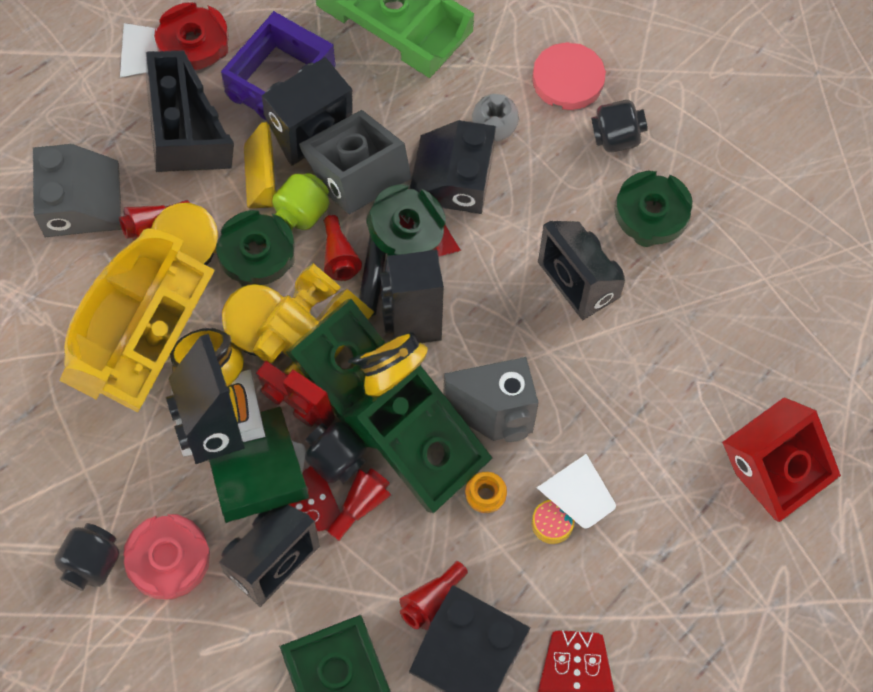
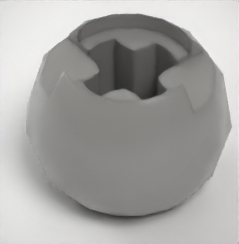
[472,94,519,141]

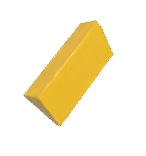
[244,122,276,209]

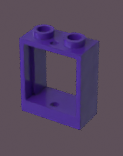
[221,11,336,121]

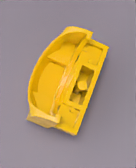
[59,229,215,412]

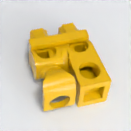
[253,263,374,378]

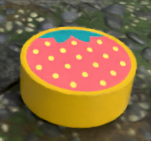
[532,500,575,544]

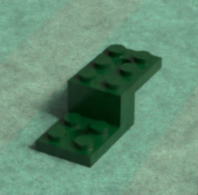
[285,299,493,514]

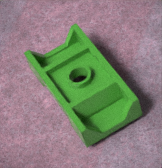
[316,0,474,78]

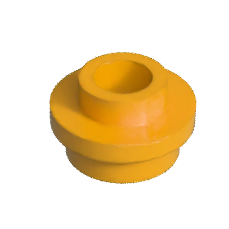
[465,472,507,513]

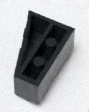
[146,50,234,172]
[380,250,444,343]

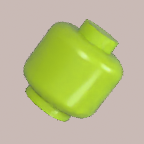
[272,173,329,230]

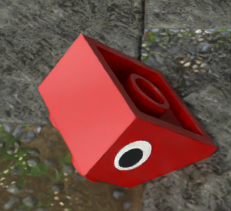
[722,397,841,522]

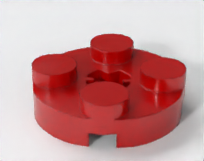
[154,2,229,70]

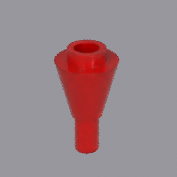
[119,200,190,241]
[323,215,362,281]
[326,468,391,541]
[399,561,468,630]

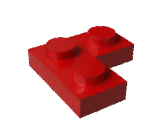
[256,361,335,427]

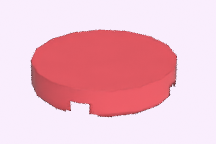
[532,42,606,110]
[123,514,210,600]

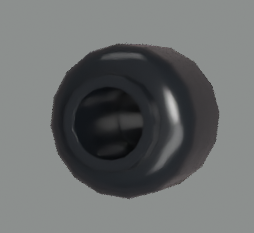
[591,100,648,153]
[305,422,366,484]
[54,523,120,591]

